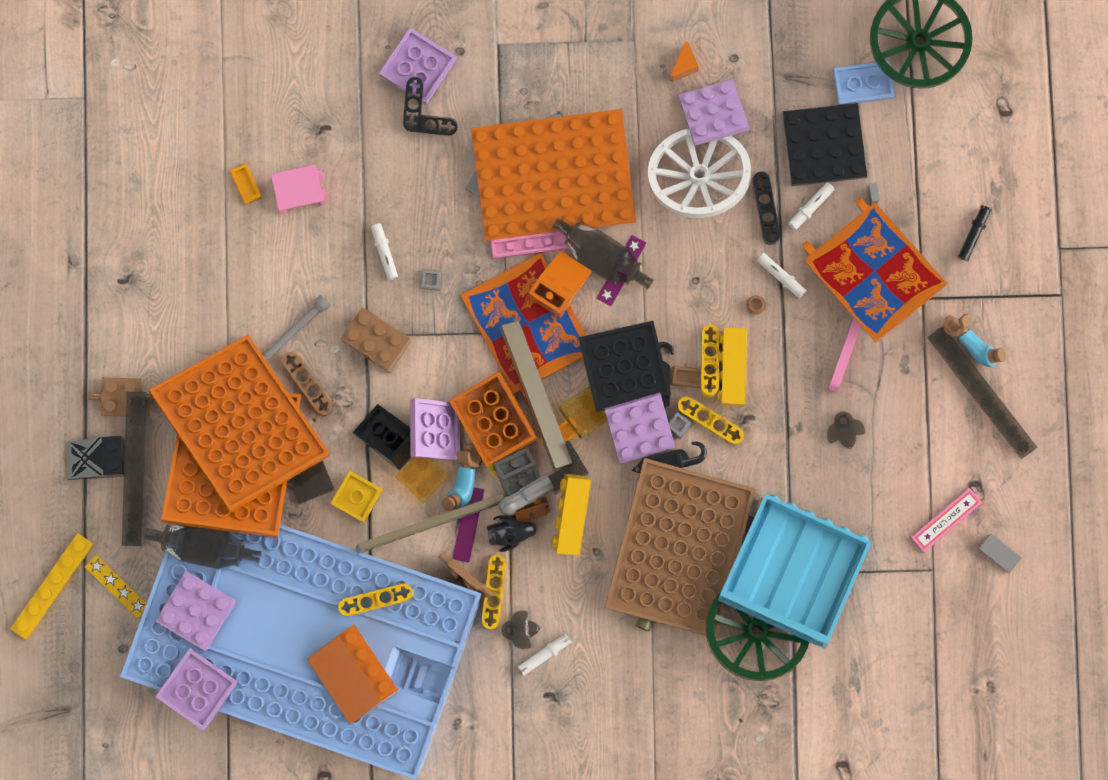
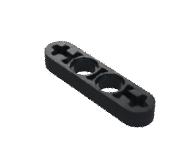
[753,172,780,245]

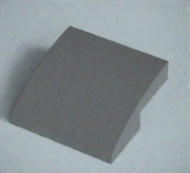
[493,448,541,496]

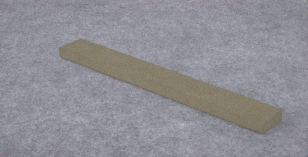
[500,320,572,470]
[356,494,503,554]

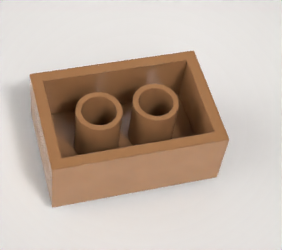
[341,307,411,373]

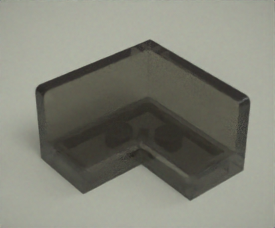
[548,440,589,495]

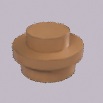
[746,295,766,315]

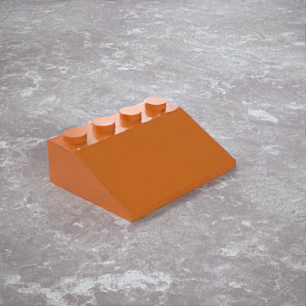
[449,371,539,467]
[307,625,399,724]

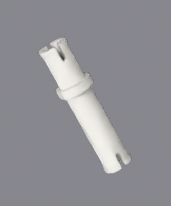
[788,182,835,231]
[371,223,398,281]
[757,253,807,299]
[518,633,572,676]

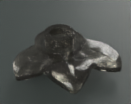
[827,411,865,449]
[501,611,540,649]

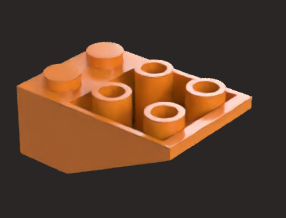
[528,251,592,319]

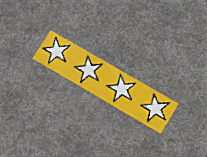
[85,554,147,619]

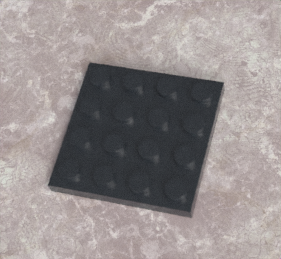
[783,103,867,186]
[578,320,671,412]

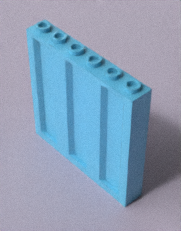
[718,494,872,649]

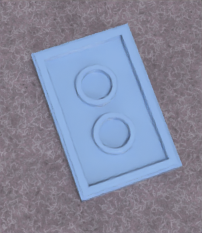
[833,60,895,105]

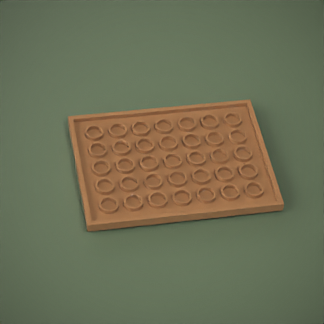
[604,458,756,639]

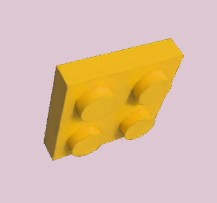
[330,470,383,523]

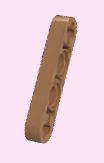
[282,352,333,416]

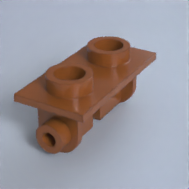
[512,497,551,522]

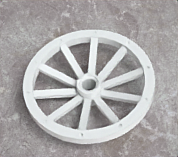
[648,128,751,218]

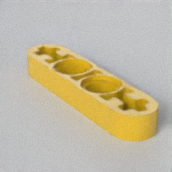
[701,324,719,398]
[678,397,744,445]
[482,554,506,630]
[338,584,413,617]

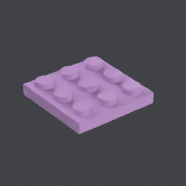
[379,28,457,105]
[678,79,749,146]
[604,392,675,464]
[410,398,460,461]
[155,571,237,652]
[155,648,238,731]

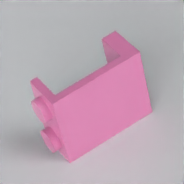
[271,164,327,214]

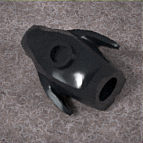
[487,515,537,552]

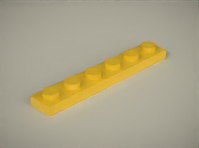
[10,533,94,640]

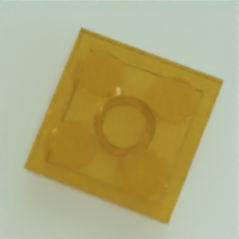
[558,386,607,439]
[395,457,449,504]

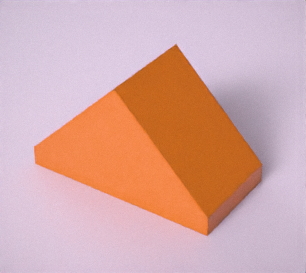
[670,42,699,81]

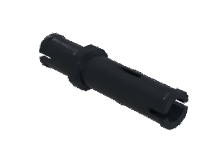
[957,205,992,261]

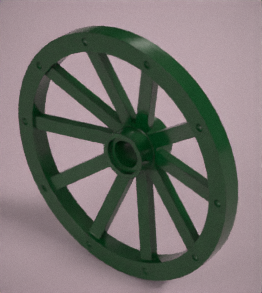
[869,0,973,89]
[705,592,809,681]

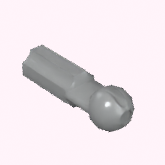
[499,475,554,516]

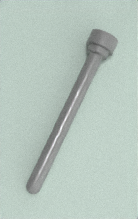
[263,295,331,361]

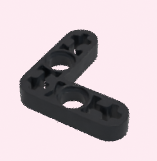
[403,76,458,136]

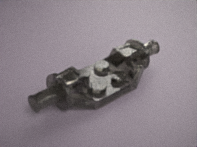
[552,217,654,290]
[144,524,262,570]

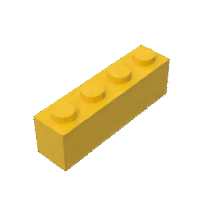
[718,327,747,407]
[551,474,591,556]

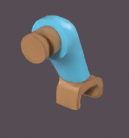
[943,314,1006,367]
[442,444,483,511]

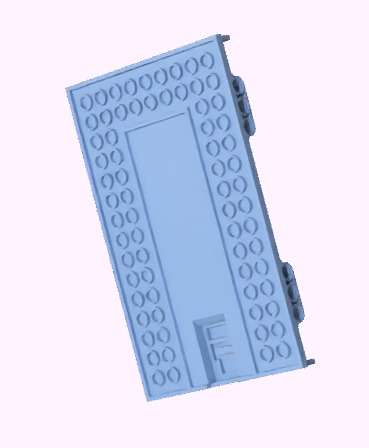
[120,524,481,780]

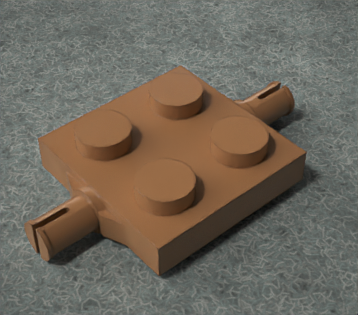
[88,377,154,417]
[438,551,494,599]

